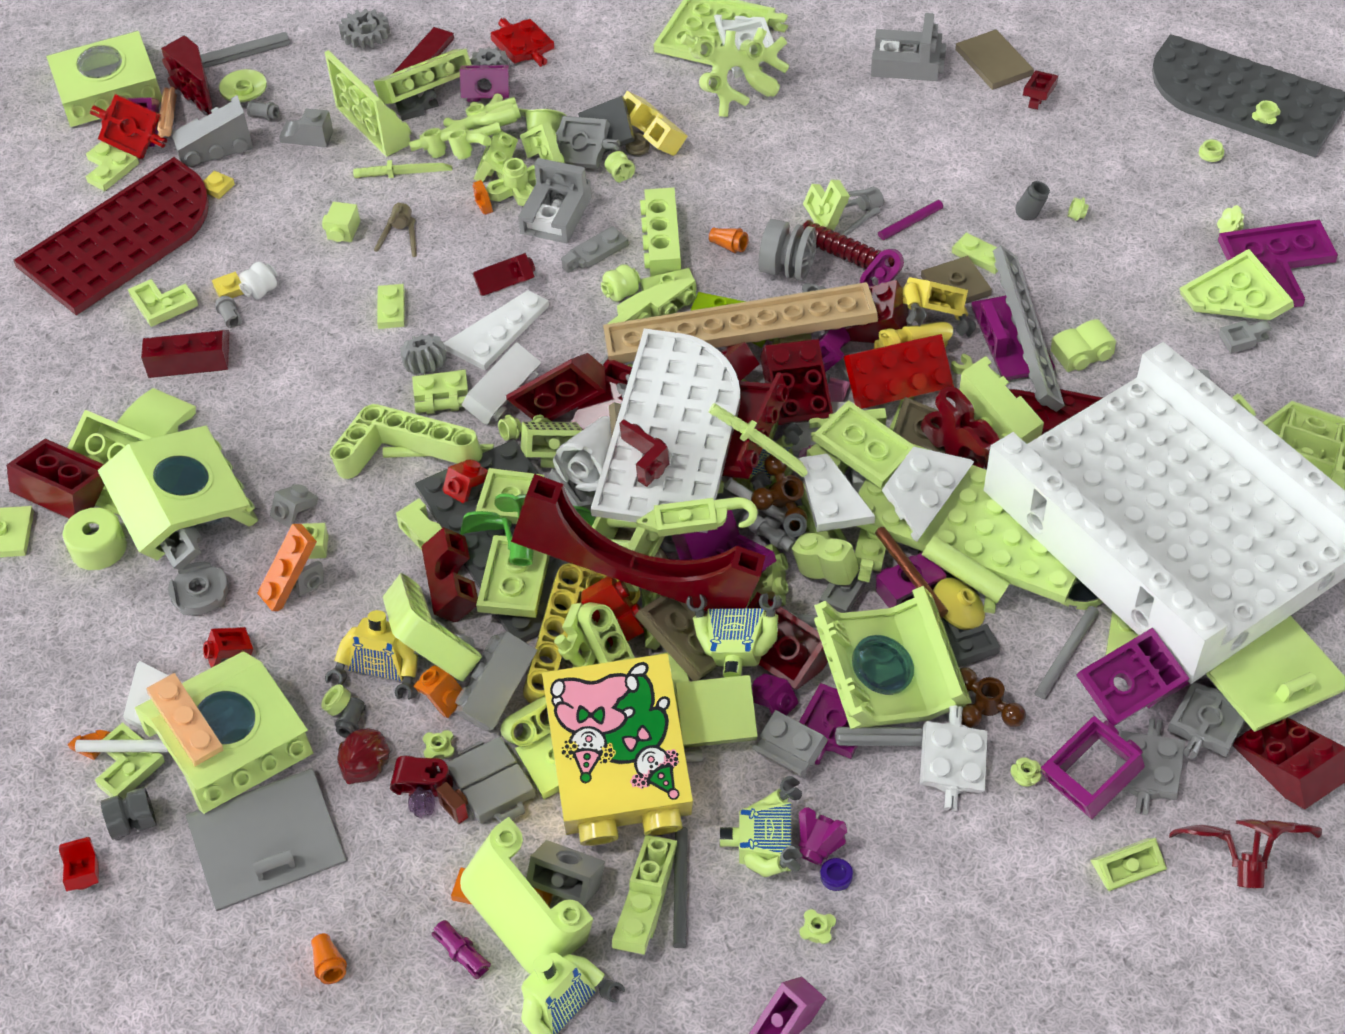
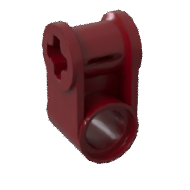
[390,755,453,797]

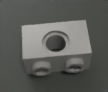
[526,840,605,906]

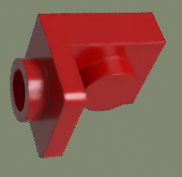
[203,627,253,668]

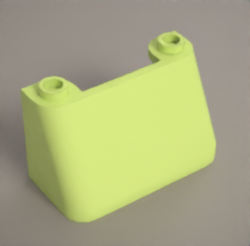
[460,817,593,974]

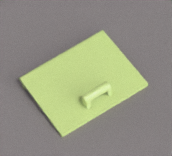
[1206,616,1345,732]

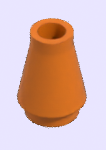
[709,227,749,254]
[311,933,347,984]

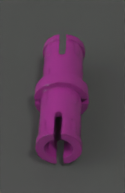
[431,920,491,980]

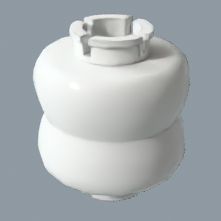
[239,262,278,299]

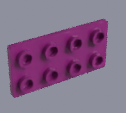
[971,295,1055,381]

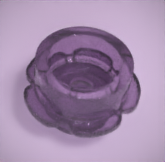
[408,787,435,819]

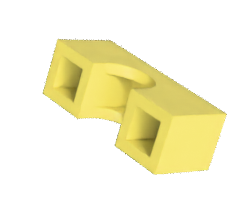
[623,91,688,156]

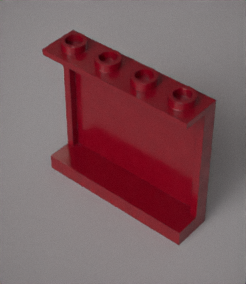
[722,373,789,479]

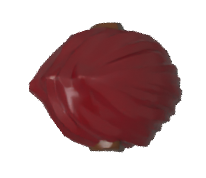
[337,728,391,785]

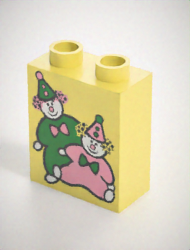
[542,653,693,846]

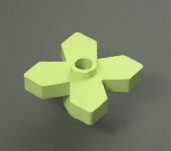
[486,158,536,206]

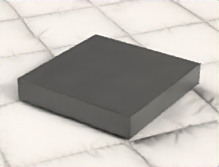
[578,96,635,153]

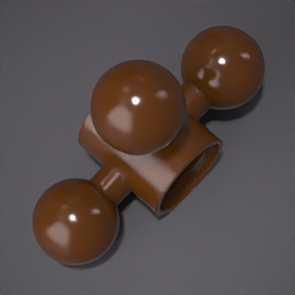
[751,454,808,529]
[960,667,1026,728]

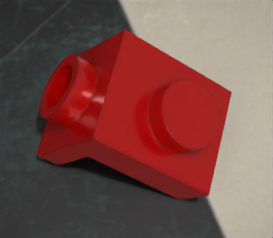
[443,459,488,503]
[59,837,99,892]

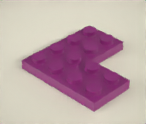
[1218,219,1338,308]

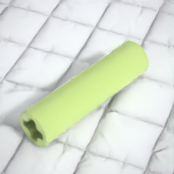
[921,535,1010,603]

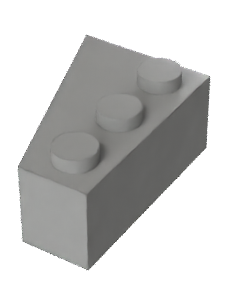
[171,95,253,166]
[454,631,537,731]

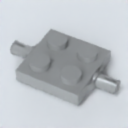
[556,116,620,169]
[1167,682,1245,759]
[1114,718,1185,815]

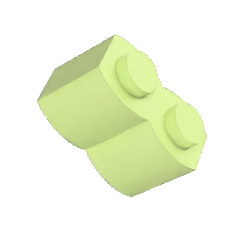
[1051,319,1116,372]
[792,533,860,585]

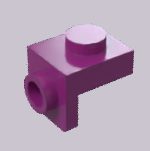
[751,673,799,716]

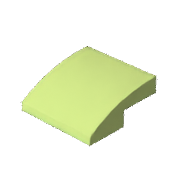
[117,388,196,438]

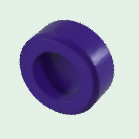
[820,858,853,891]

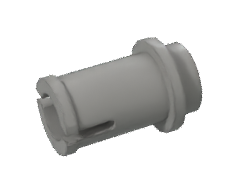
[247,101,279,121]
[215,296,242,328]

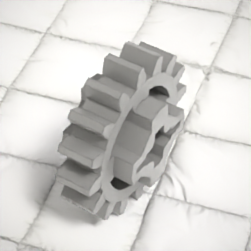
[339,9,390,49]

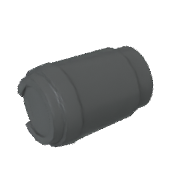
[1015,181,1050,220]

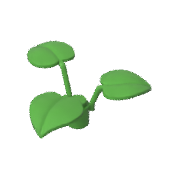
[460,493,596,566]

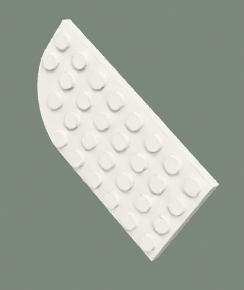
[591,329,741,533]

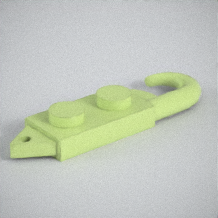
[636,497,758,537]

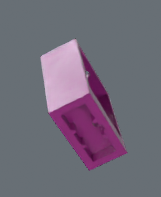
[1041,716,1145,820]

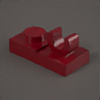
[1023,70,1059,110]

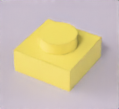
[203,171,235,199]
[212,271,244,298]

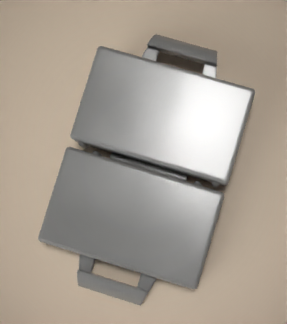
[446,737,536,824]

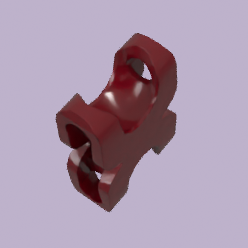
[921,387,1000,469]

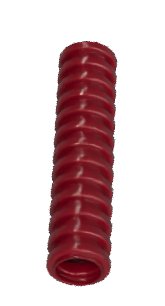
[803,220,895,269]

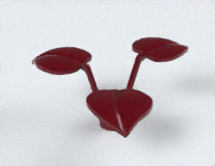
[1169,819,1322,888]

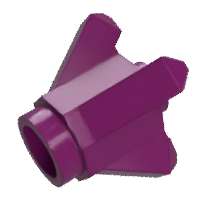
[798,807,847,866]

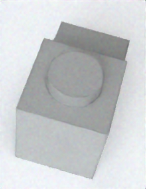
[279,108,333,147]
[160,525,203,571]

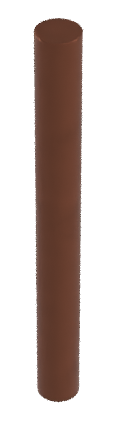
[875,527,948,618]

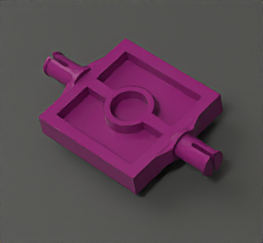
[799,683,858,765]

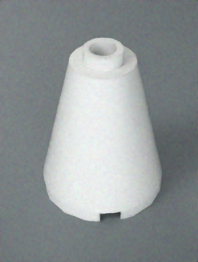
[553,416,612,492]

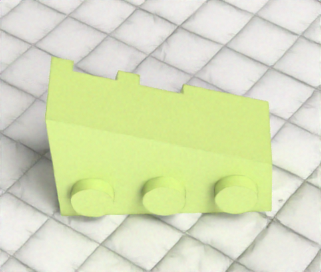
[959,356,1044,444]

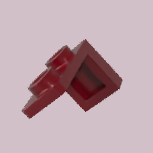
[472,253,535,296]
[619,419,670,487]

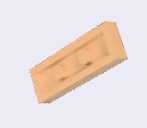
[146,673,223,766]

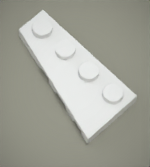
[443,290,549,371]

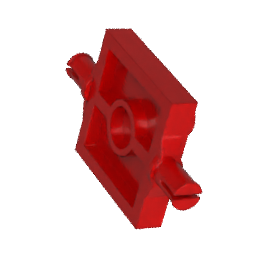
[491,17,554,67]
[90,94,167,159]

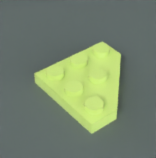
[1179,249,1294,320]

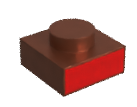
[436,782,468,825]

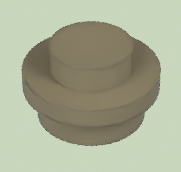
[625,133,650,155]

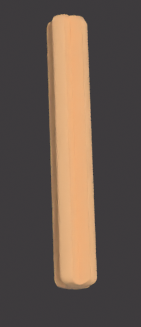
[157,86,177,138]

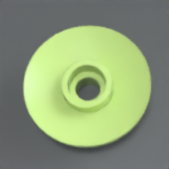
[219,69,267,102]

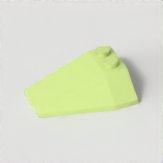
[1262,401,1345,490]

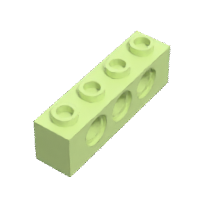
[373,48,472,104]
[640,187,681,277]

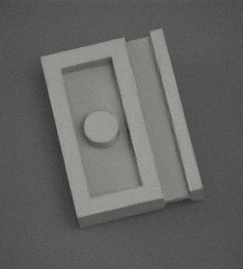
[752,710,828,779]

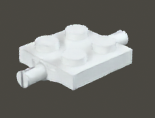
[920,705,987,811]

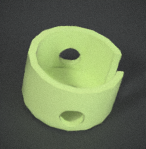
[62,508,127,570]

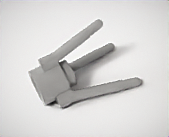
[841,186,884,236]

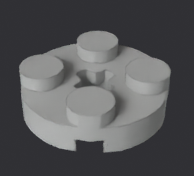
[168,562,229,615]

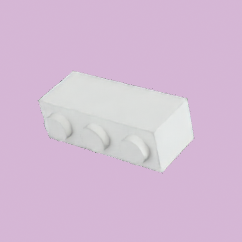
[462,342,541,425]

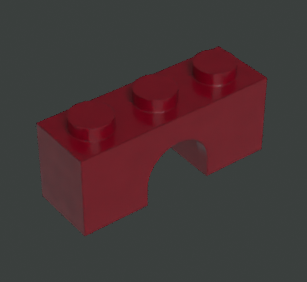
[421,527,478,622]

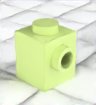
[322,202,360,242]

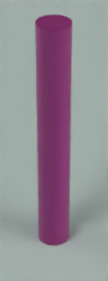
[878,199,943,241]

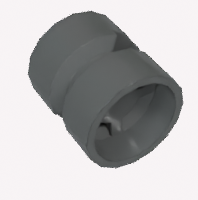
[100,786,157,840]

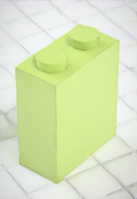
[674,675,758,748]

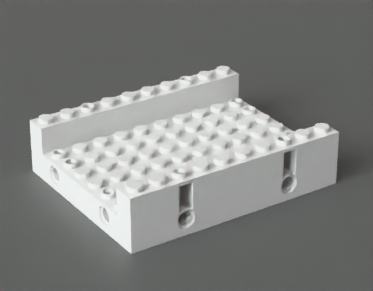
[984,342,1345,684]

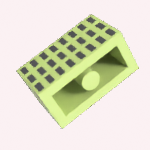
[521,422,582,457]

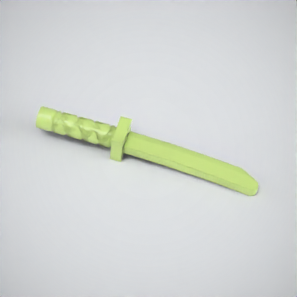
[353,160,452,178]
[708,403,808,477]

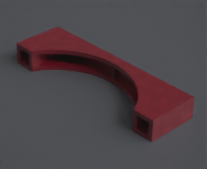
[511,474,766,611]

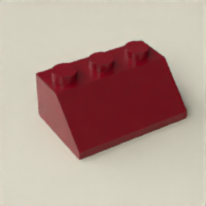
[141,330,230,378]
[506,353,606,421]
[6,438,105,519]
[746,592,828,690]

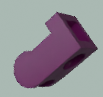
[818,327,850,372]

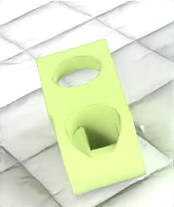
[396,498,442,550]

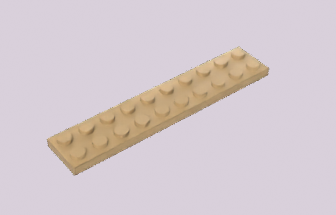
[603,282,878,364]

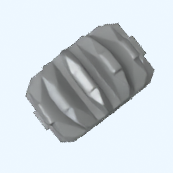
[470,46,510,85]
[400,333,447,375]

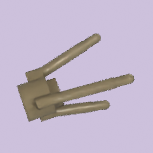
[374,202,417,257]

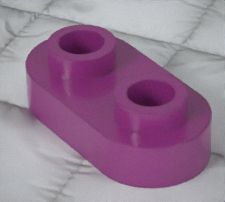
[860,249,904,287]

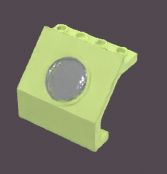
[46,31,162,127]

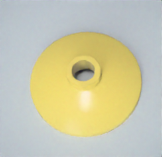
[933,578,985,630]

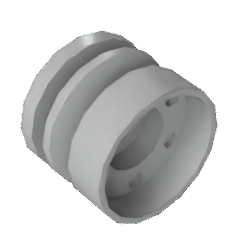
[758,219,816,281]

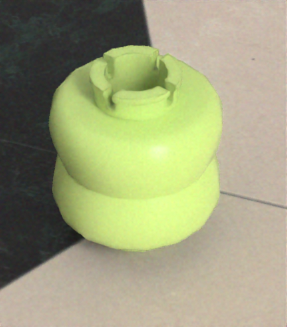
[601,264,640,301]

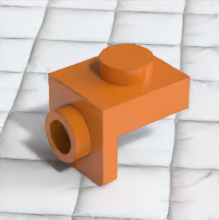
[414,665,462,718]

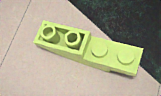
[607,278,696,324]
[612,835,677,955]

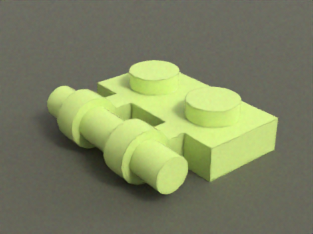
[412,369,468,415]
[554,603,610,668]

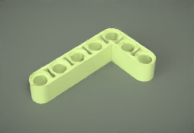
[330,404,482,479]
[383,573,482,681]
[500,602,635,746]

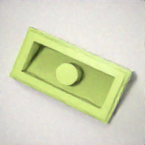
[1090,838,1167,891]

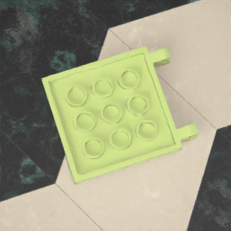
[653,0,788,71]

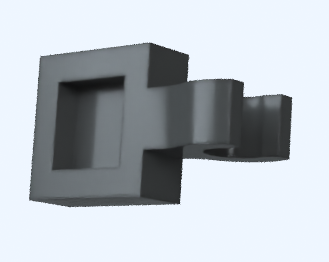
[395,89,439,121]

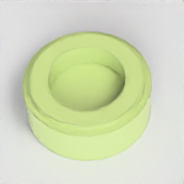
[321,684,351,716]

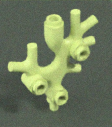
[681,28,789,117]
[409,93,521,160]

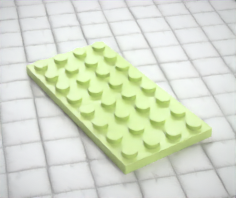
[856,443,1077,604]

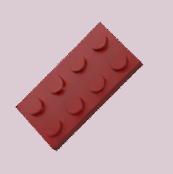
[844,334,954,409]

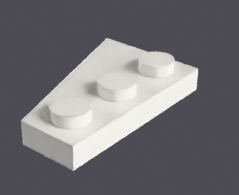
[799,453,875,532]

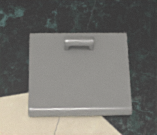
[186,768,346,911]

